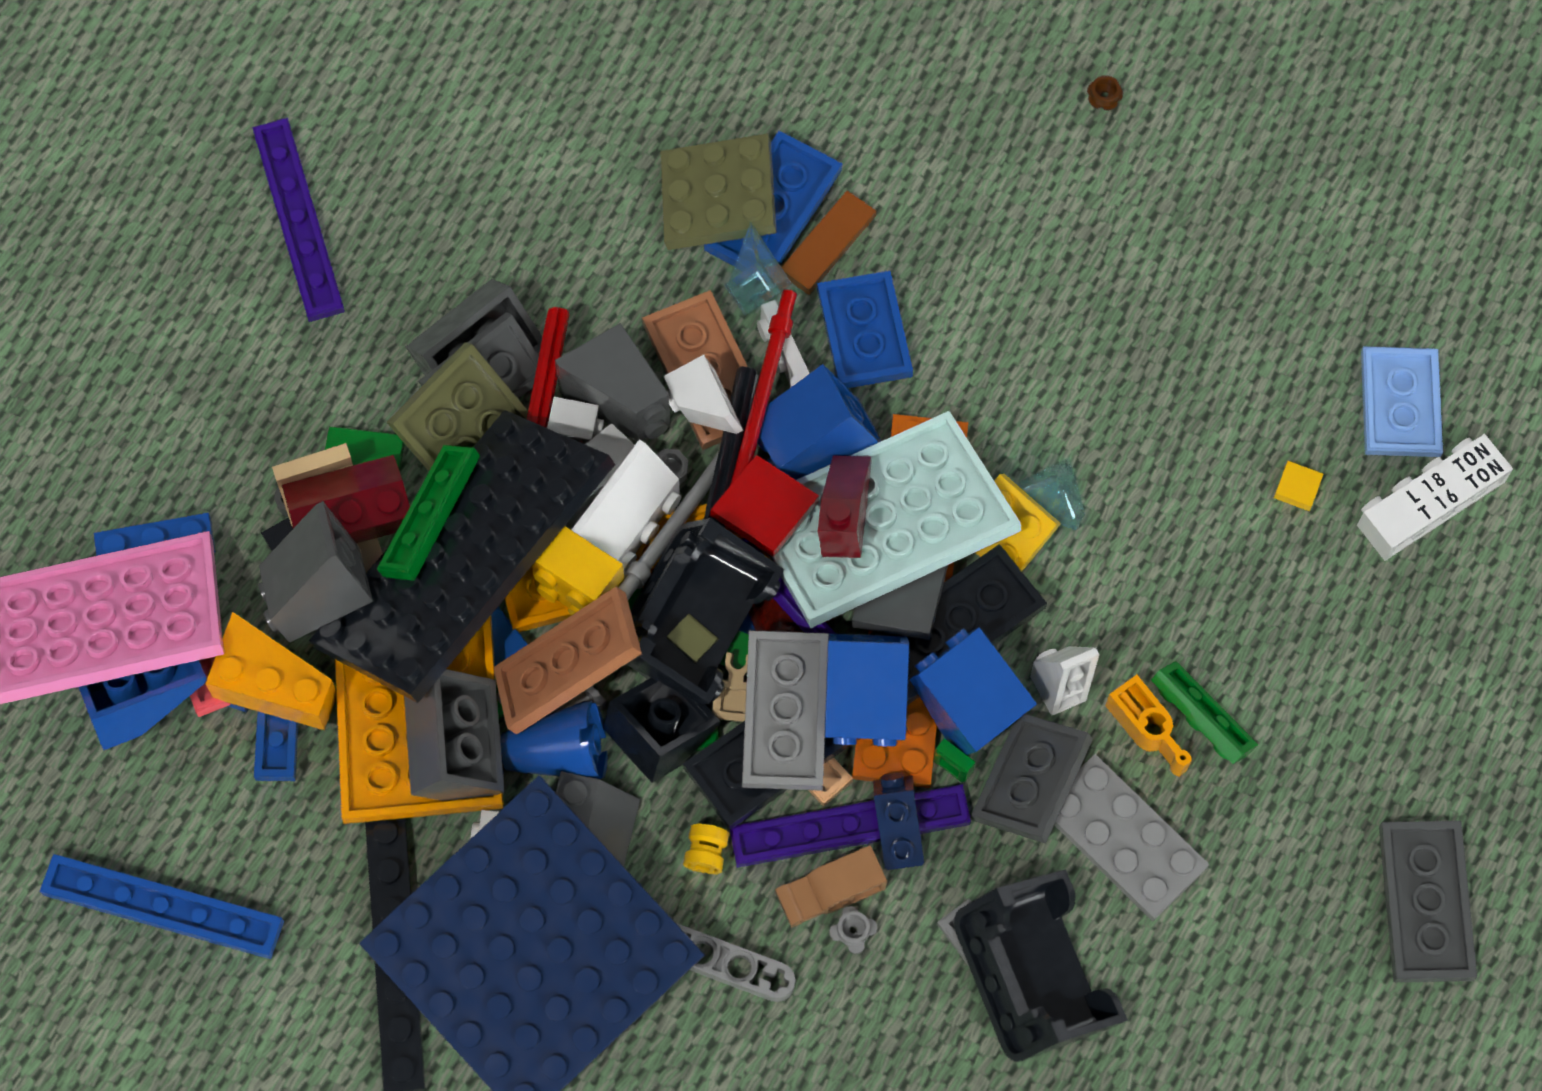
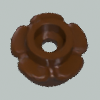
[1087,75,1123,110]

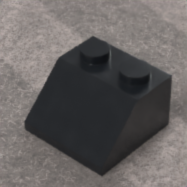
[603,678,720,783]

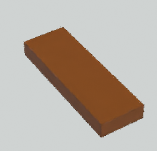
[780,191,876,295]

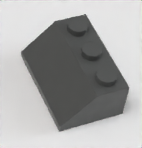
[405,279,543,375]
[404,669,504,801]
[556,771,640,866]

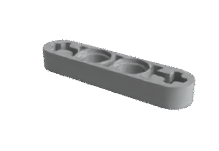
[676,923,796,1002]

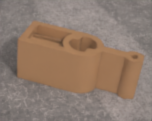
[775,845,887,928]

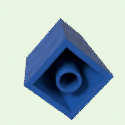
[757,364,882,480]
[909,628,1037,755]
[825,633,909,746]

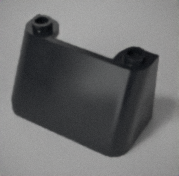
[626,518,785,704]
[954,869,1128,1062]

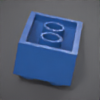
[79,660,207,751]

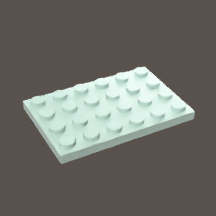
[768,411,1021,628]

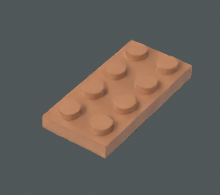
[642,290,757,450]
[494,586,642,734]

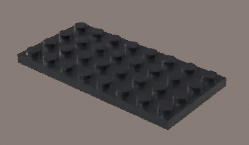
[309,410,616,703]

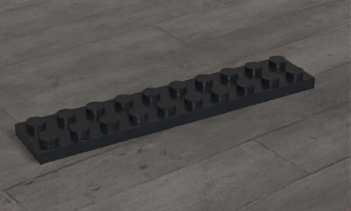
[683,544,1047,830]

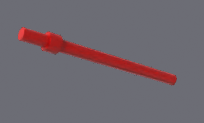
[730,289,797,486]

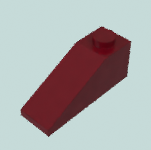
[818,456,872,558]

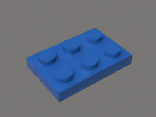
[817,271,913,388]

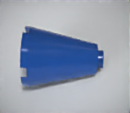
[500,701,608,779]

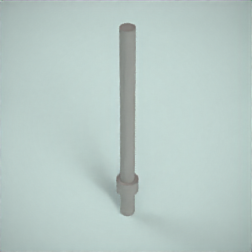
[618,453,718,600]

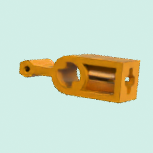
[1105,675,1192,777]

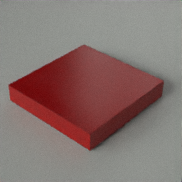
[710,455,819,557]

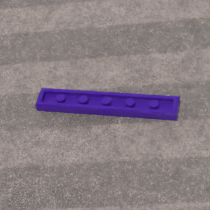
[252,118,345,322]
[729,784,971,868]

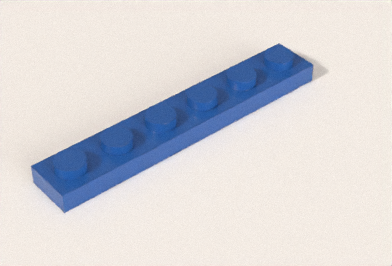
[39,854,284,959]

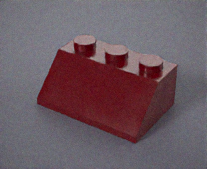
[282,455,410,543]

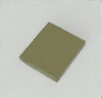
[667,614,719,663]

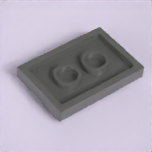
[418,312,539,399]
[971,714,1093,843]

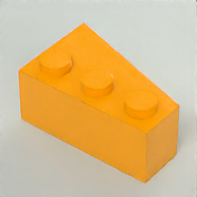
[205,612,337,730]

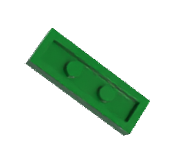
[1151,661,1258,765]

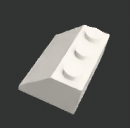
[572,440,681,572]

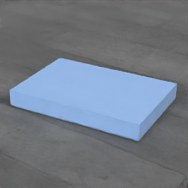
[1361,346,1443,457]

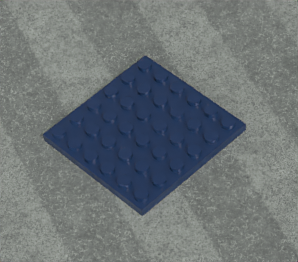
[359,775,705,1091]

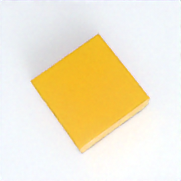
[1274,461,1324,511]

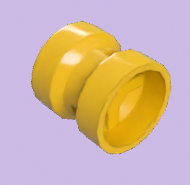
[683,824,729,874]

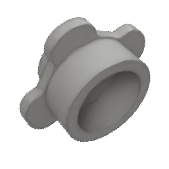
[829,906,877,954]

